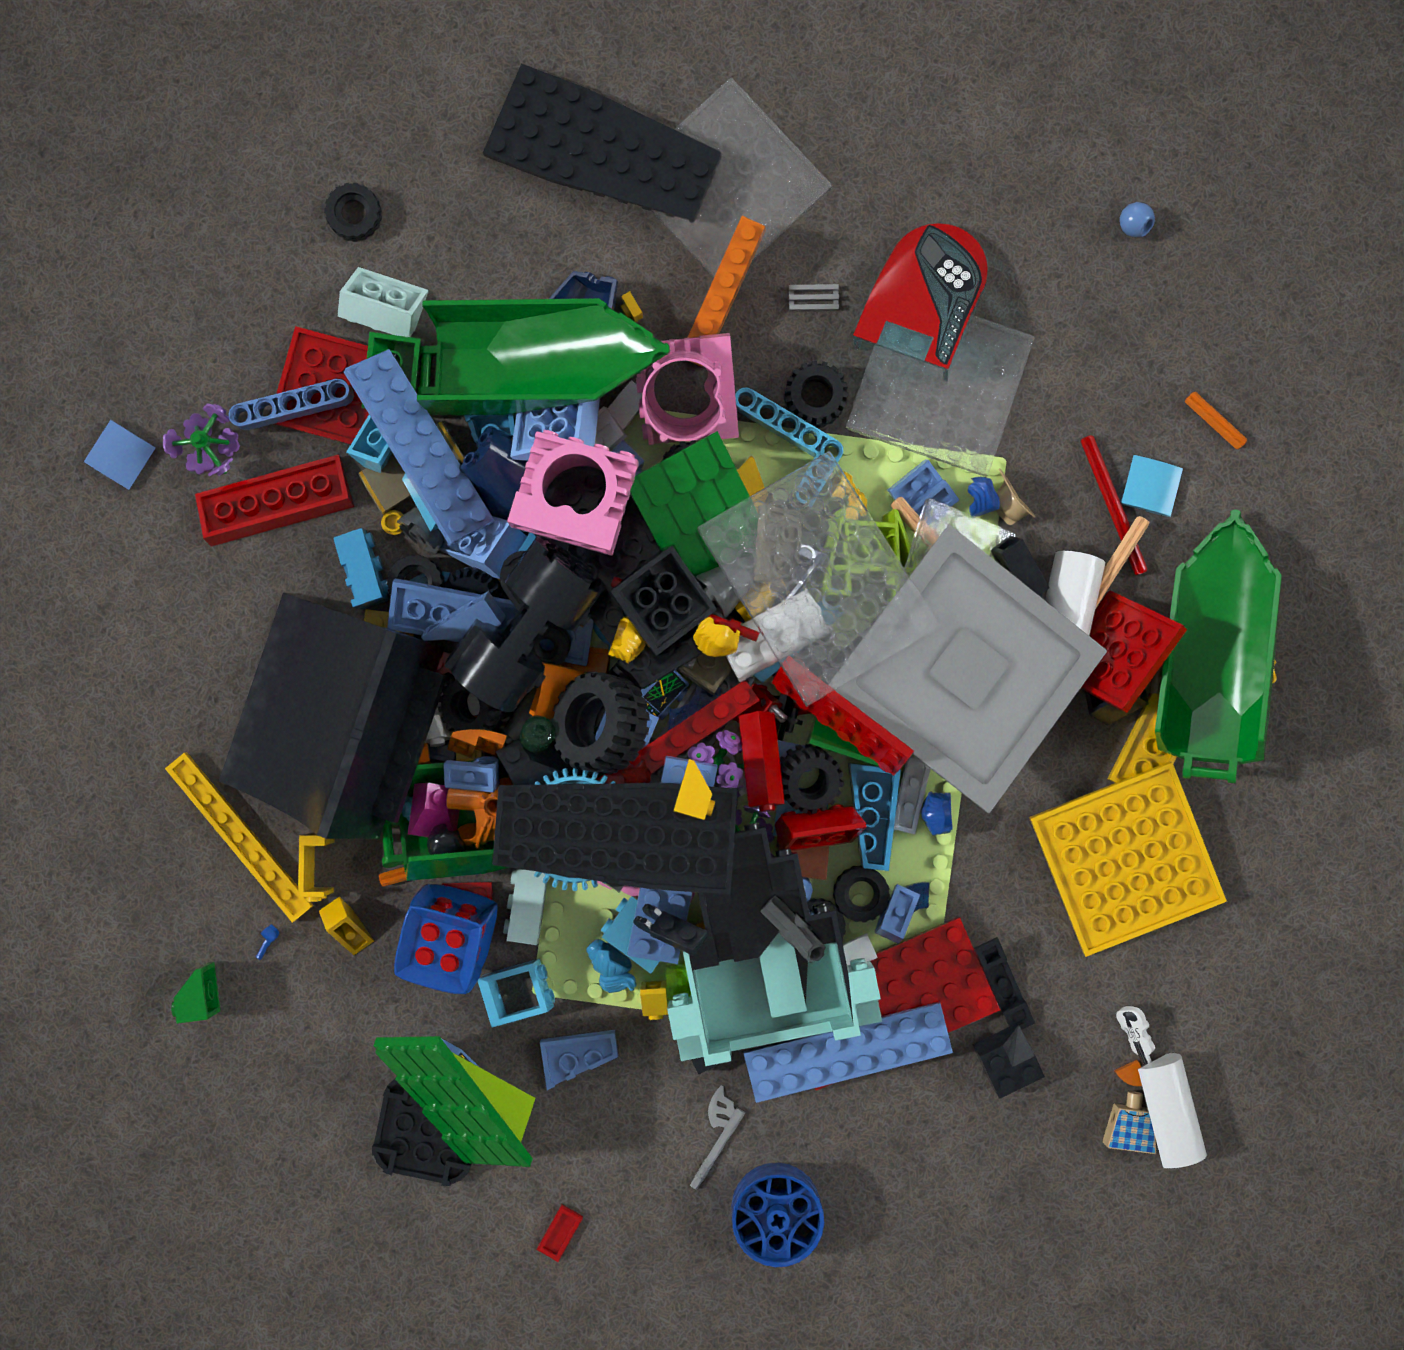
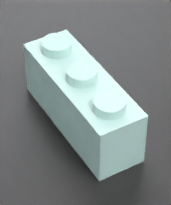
[503,869,547,945]

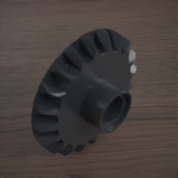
[444,567,504,599]

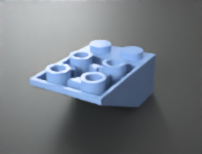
[440,516,527,579]

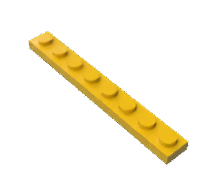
[165,752,314,923]

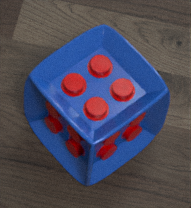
[394,884,497,994]

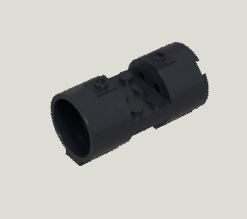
[445,536,606,712]

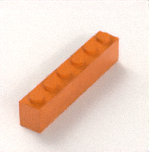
[687,216,766,368]

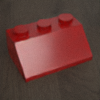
[774,804,867,851]

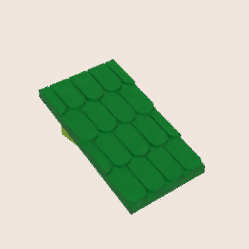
[630,431,759,577]
[373,1036,535,1167]

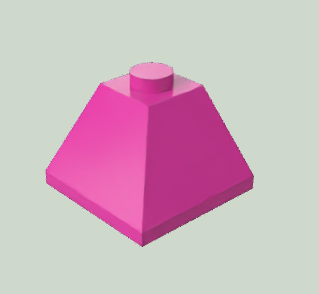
[408,783,459,837]

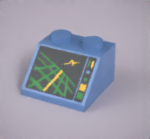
[641,670,690,720]

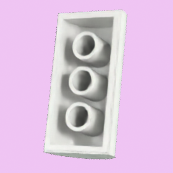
[1045,551,1106,635]
[1138,1053,1207,1168]

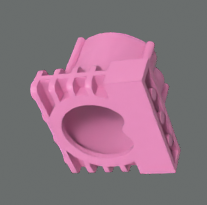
[636,333,739,445]
[507,430,639,556]

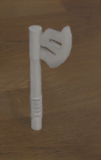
[690,1085,745,1190]

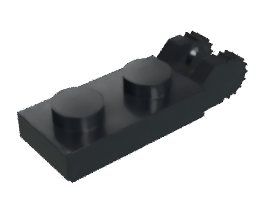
[633,904,708,956]

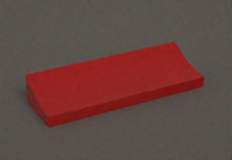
[195,454,354,547]

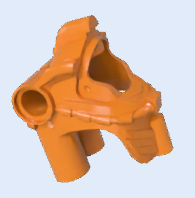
[447,778,512,850]

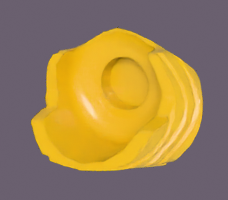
[608,617,645,663]
[693,617,740,657]

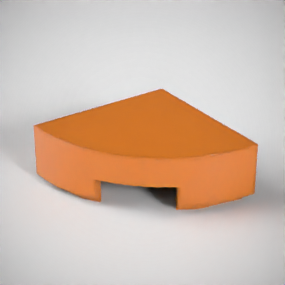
[1114,1060,1142,1086]

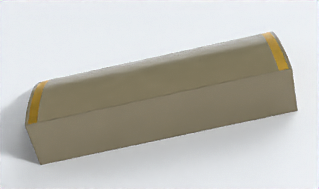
[358,421,465,515]

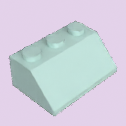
[338,267,428,337]

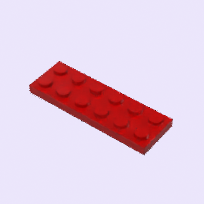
[772,656,914,776]

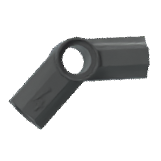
[760,895,826,963]

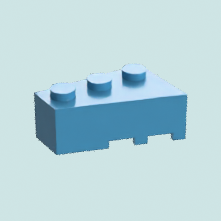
[333,528,390,610]

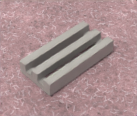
[789,284,839,311]

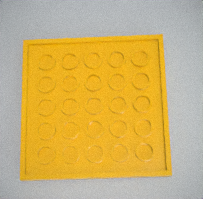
[1029,761,1227,957]

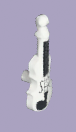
[1116,1006,1155,1066]

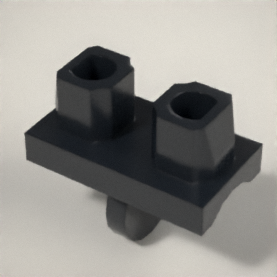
[774,694,803,741]

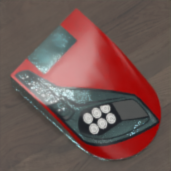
[853,223,988,381]

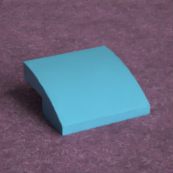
[1121,455,1183,517]

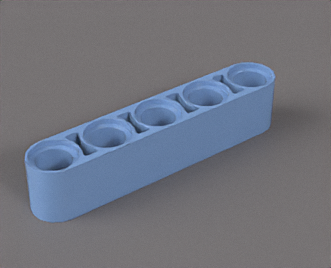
[229,379,354,430]

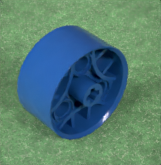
[731,1163,824,1267]

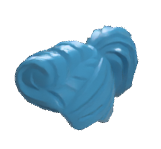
[586,939,637,993]

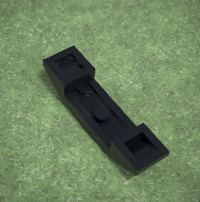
[974,937,1035,1030]

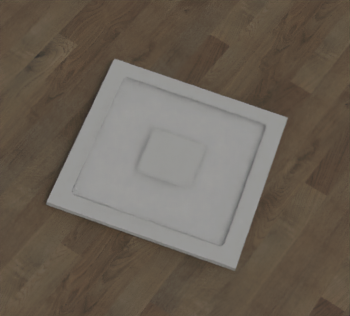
[828,524,1107,813]

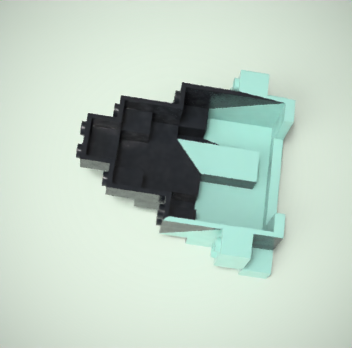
[667,823,882,1066]

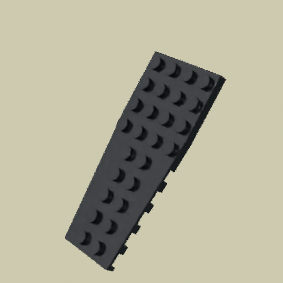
[483,63,722,223]
[535,466,703,689]
[492,783,738,895]

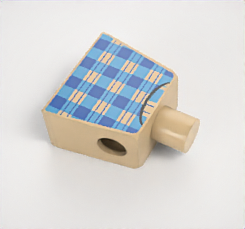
[1103,1091,1156,1154]

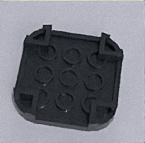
[372,1077,473,1186]

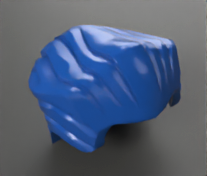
[968,476,1000,519]
[921,792,952,836]

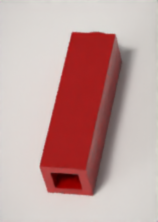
[739,711,785,812]

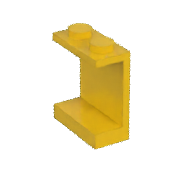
[298,832,335,902]

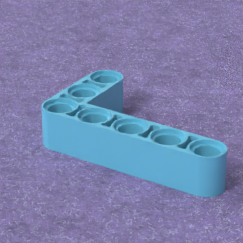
[735,387,843,507]

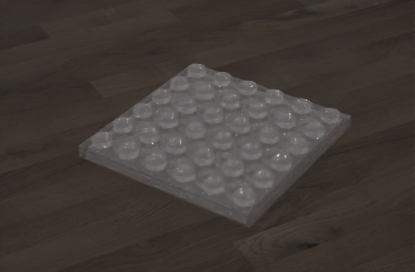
[651,77,832,278]
[845,303,1035,477]

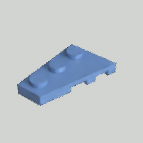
[540,1030,618,1090]

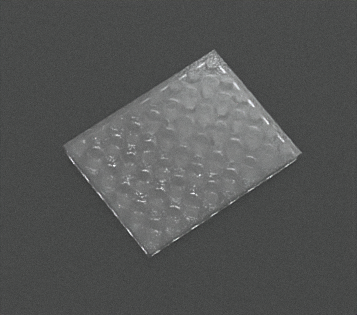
[697,451,940,707]

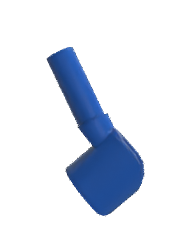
[256,924,279,960]

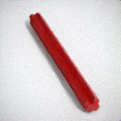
[1081,435,1148,575]

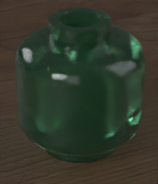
[519,715,555,753]

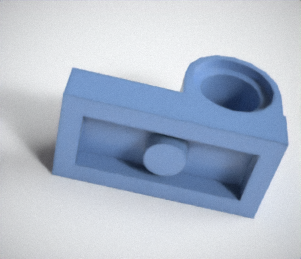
[444,756,500,792]
[875,884,920,944]

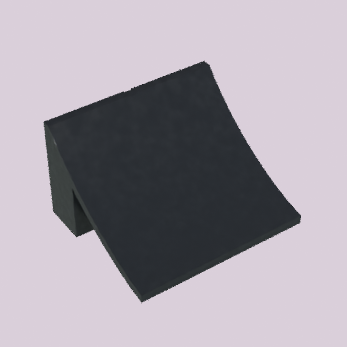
[219,593,447,839]

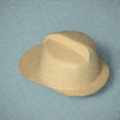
[996,468,1036,525]

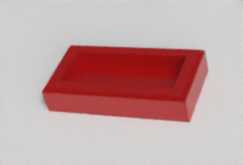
[536,1204,583,1262]

